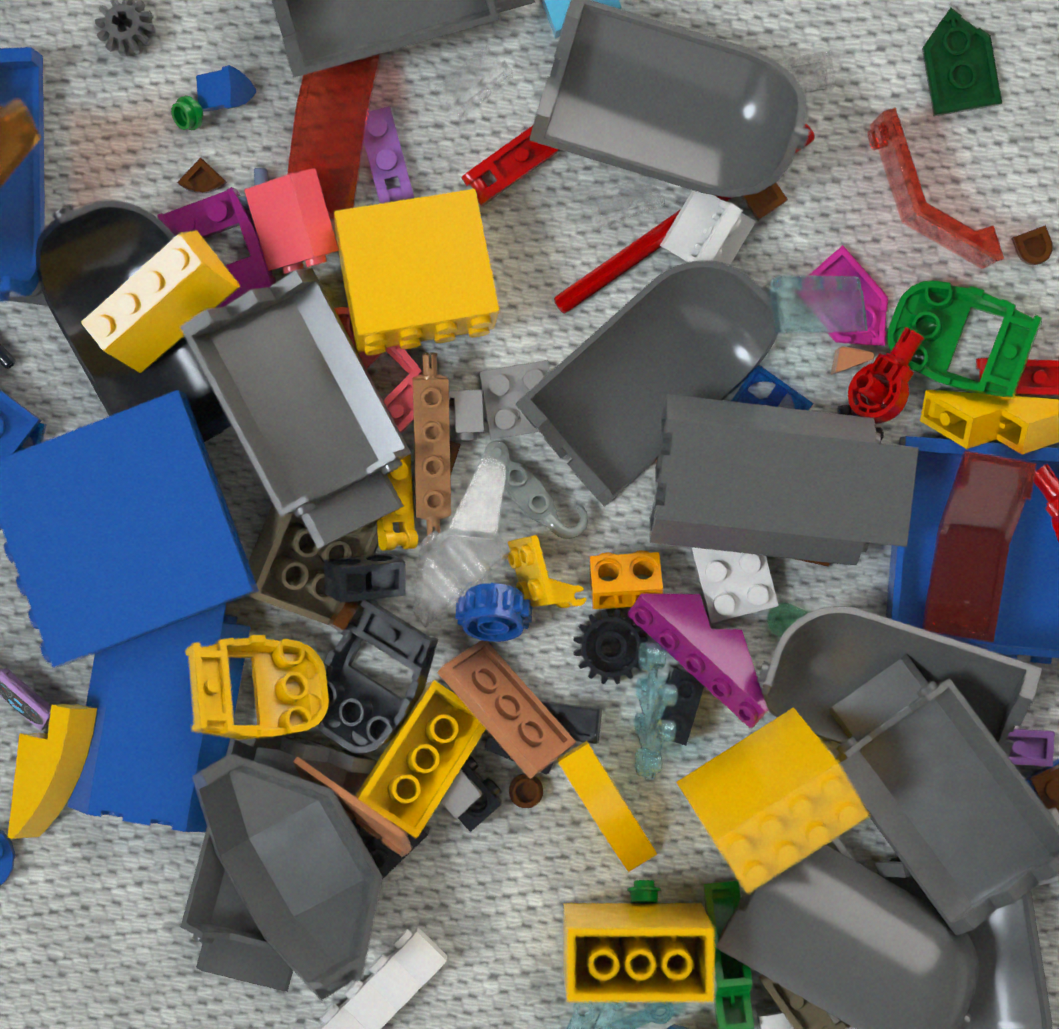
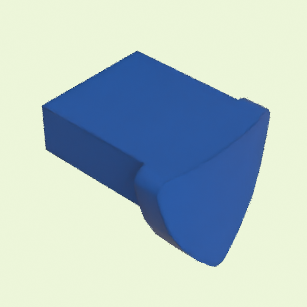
[196,65,256,111]

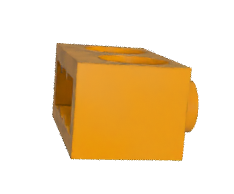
[590,550,663,609]

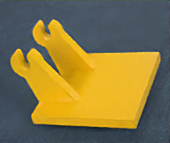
[507,535,587,608]

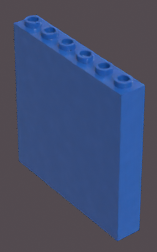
[0,390,259,668]
[886,436,1059,664]

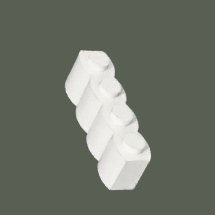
[320,927,447,1029]

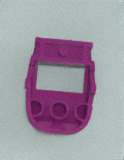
[157,187,276,308]

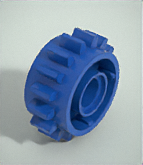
[455,583,532,642]

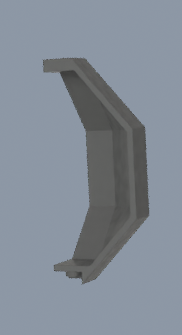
[192,754,383,1001]

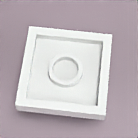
[660,190,756,265]

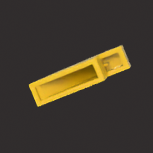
[7,704,97,839]
[557,741,657,872]

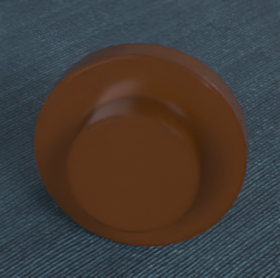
[509,773,543,808]

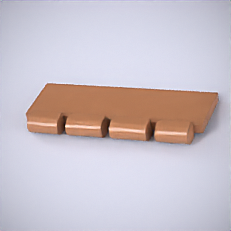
[293,756,412,857]

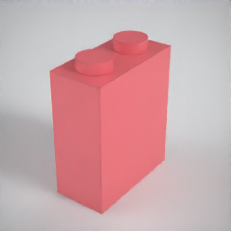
[244,168,339,274]

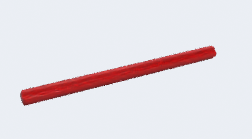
[554,124,815,314]

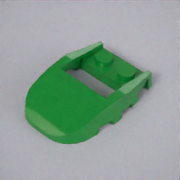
[887,280,1042,398]

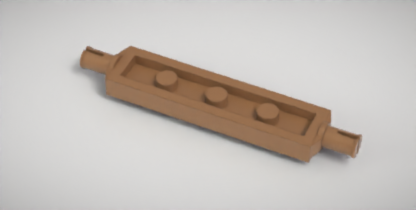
[412,352,451,540]

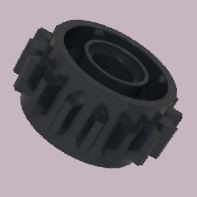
[573,609,648,684]

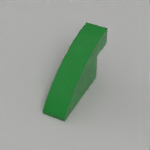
[704,881,755,1029]

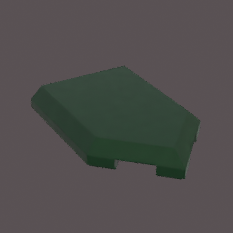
[922,7,1002,116]

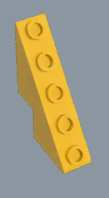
[920,390,1059,455]

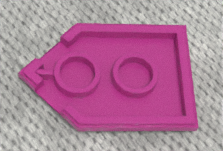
[791,245,888,346]

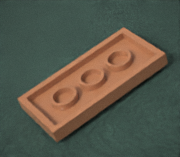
[437,640,576,779]

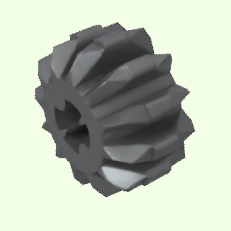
[95,0,156,56]

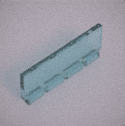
[770,275,868,333]

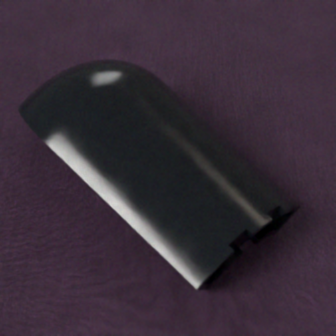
[36,200,232,442]

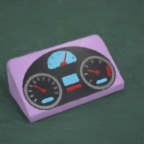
[0,668,51,731]

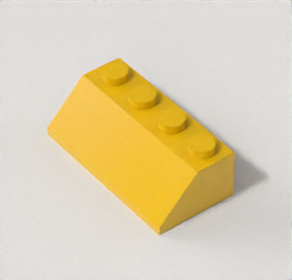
[81,230,241,373]
[355,680,486,839]

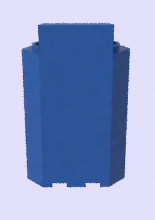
[67,604,251,832]

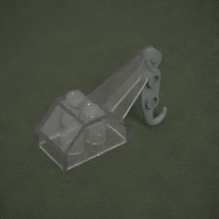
[412,441,588,628]

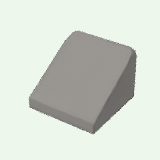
[441,769,482,819]

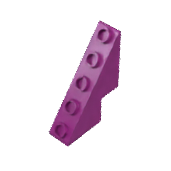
[628,593,768,728]

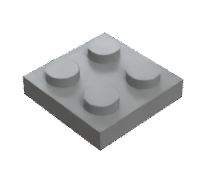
[479,360,550,440]

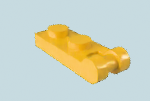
[377,454,418,551]

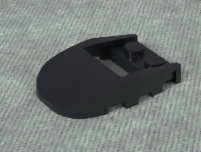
[317,600,438,753]

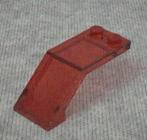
[287,53,382,219]
[868,107,1004,269]
[922,451,1036,643]

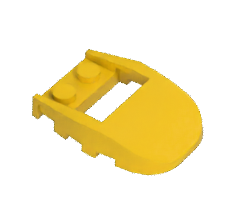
[185,635,329,740]

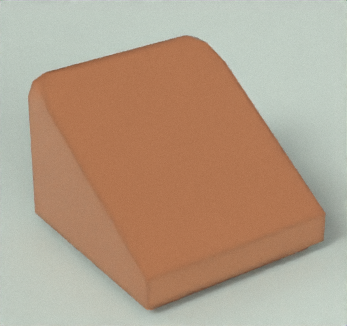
[830,346,874,375]

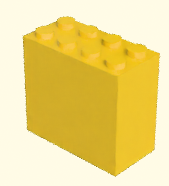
[334,189,500,355]
[676,707,870,894]
[563,903,714,1002]

